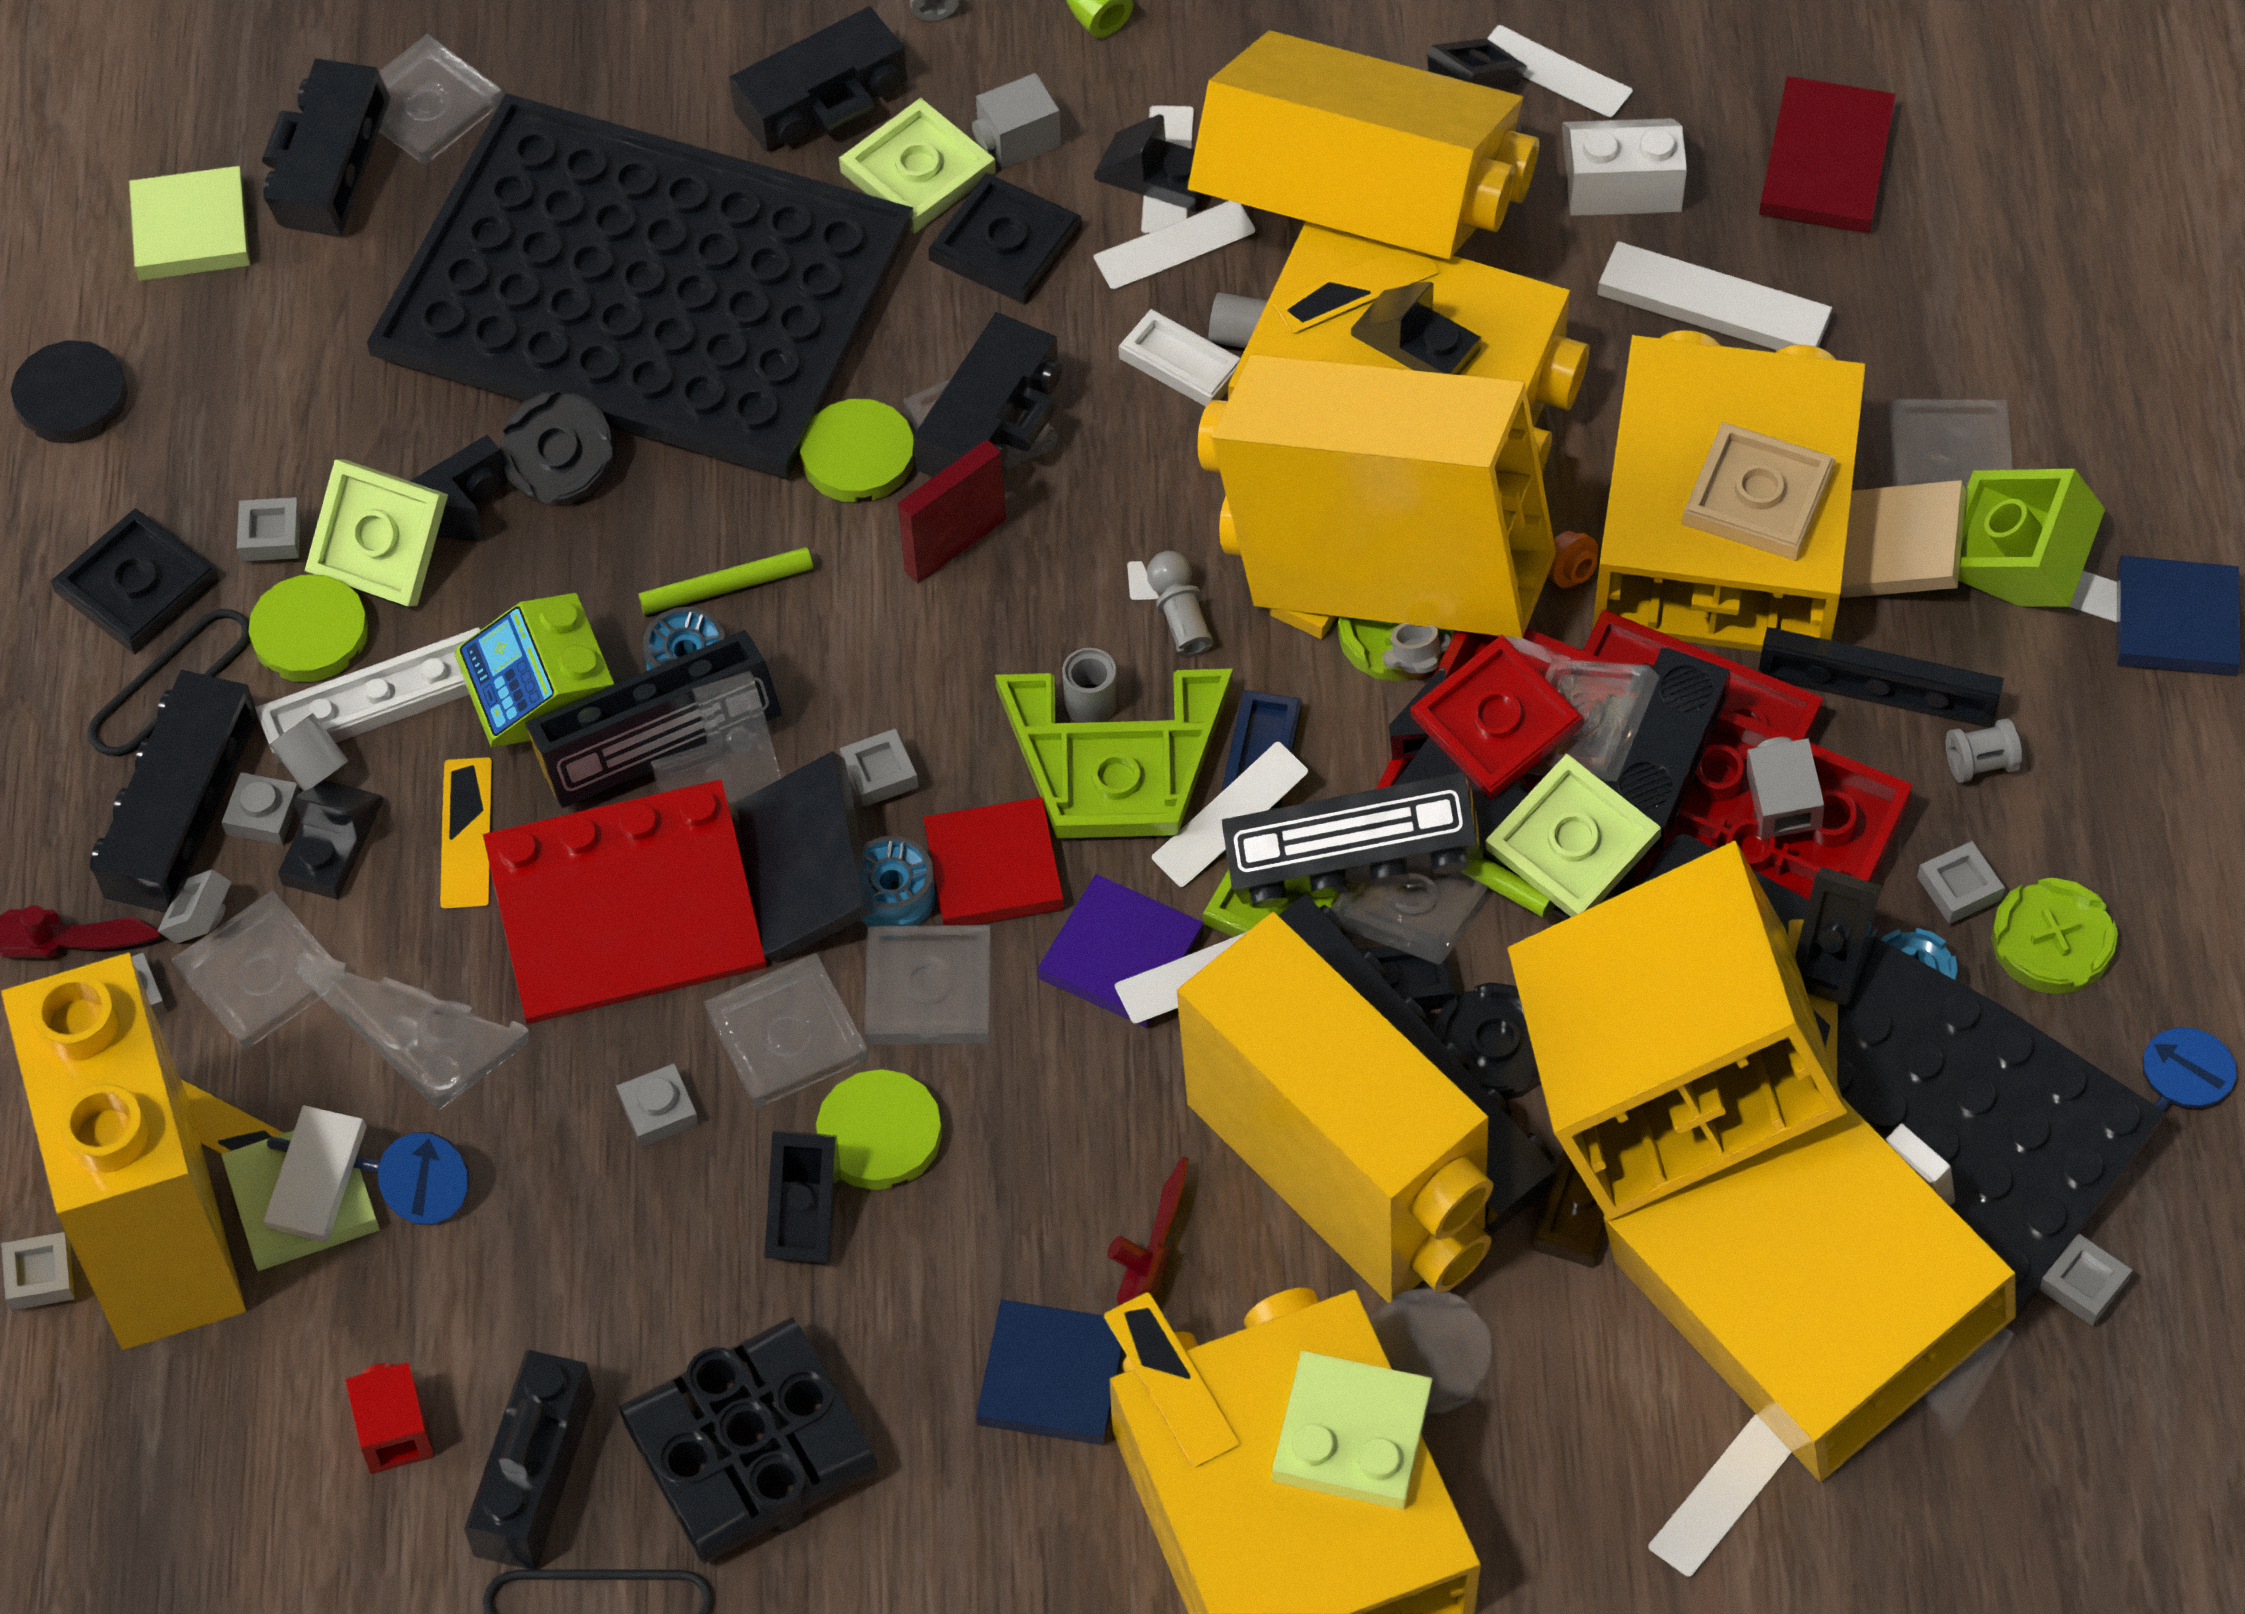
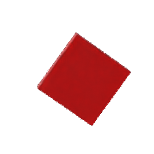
[1410,634,1583,800]
[923,797,1064,930]

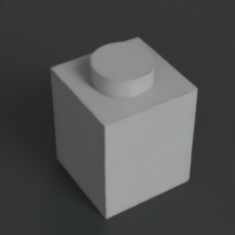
[972,73,1061,170]
[1746,737,1824,839]

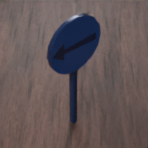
[2142,1027,2237,1111]
[267,1132,470,1224]

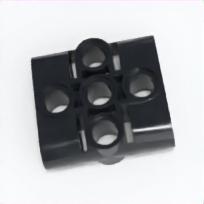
[618,1317,879,1564]

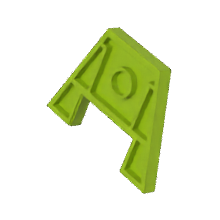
[995,669,1233,838]

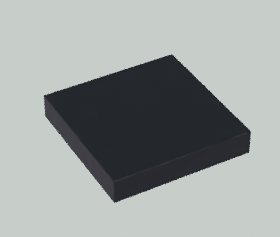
[928,172,1082,305]
[51,508,219,654]

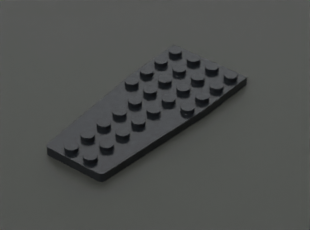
[1636,834,2165,1319]

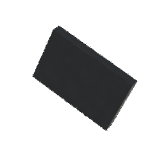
[736,751,875,963]

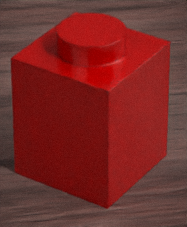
[345,1362,434,1474]

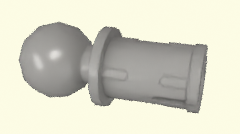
[1147,551,1213,658]

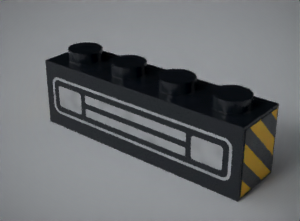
[525,630,782,808]
[1221,772,1483,909]

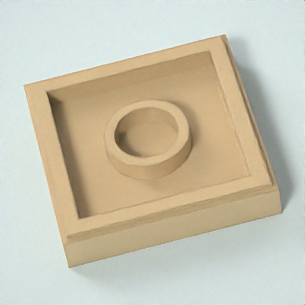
[1682,422,1836,561]
[1840,480,1966,598]

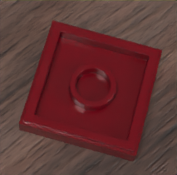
[898,440,1006,584]

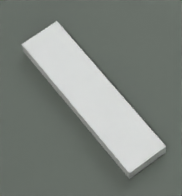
[1597,241,1832,350]
[255,627,480,764]

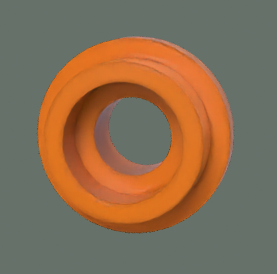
[1548,531,1599,588]

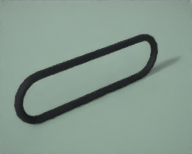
[88,609,250,756]
[482,1569,713,1614]

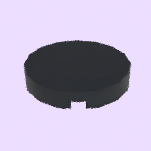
[10,340,128,443]
[500,391,615,506]
[1434,982,1541,1100]

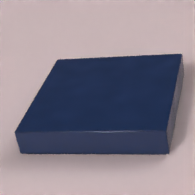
[2117,555,2240,676]
[976,1299,1123,1445]

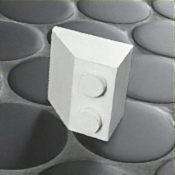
[1562,119,1687,216]

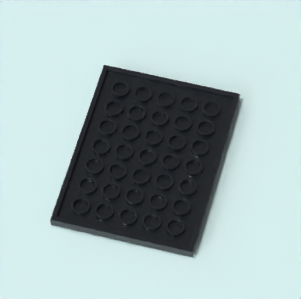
[367,93,914,478]

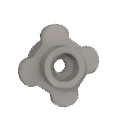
[1383,623,1451,673]

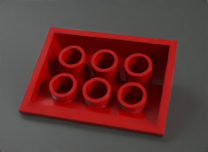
[483,779,767,1024]

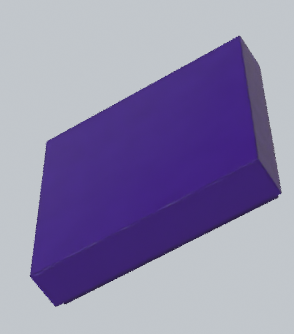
[1038,874,1204,1028]

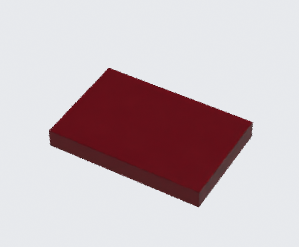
[1759,76,1896,233]

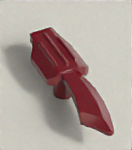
[0,905,161,958]
[1107,1156,1189,1306]

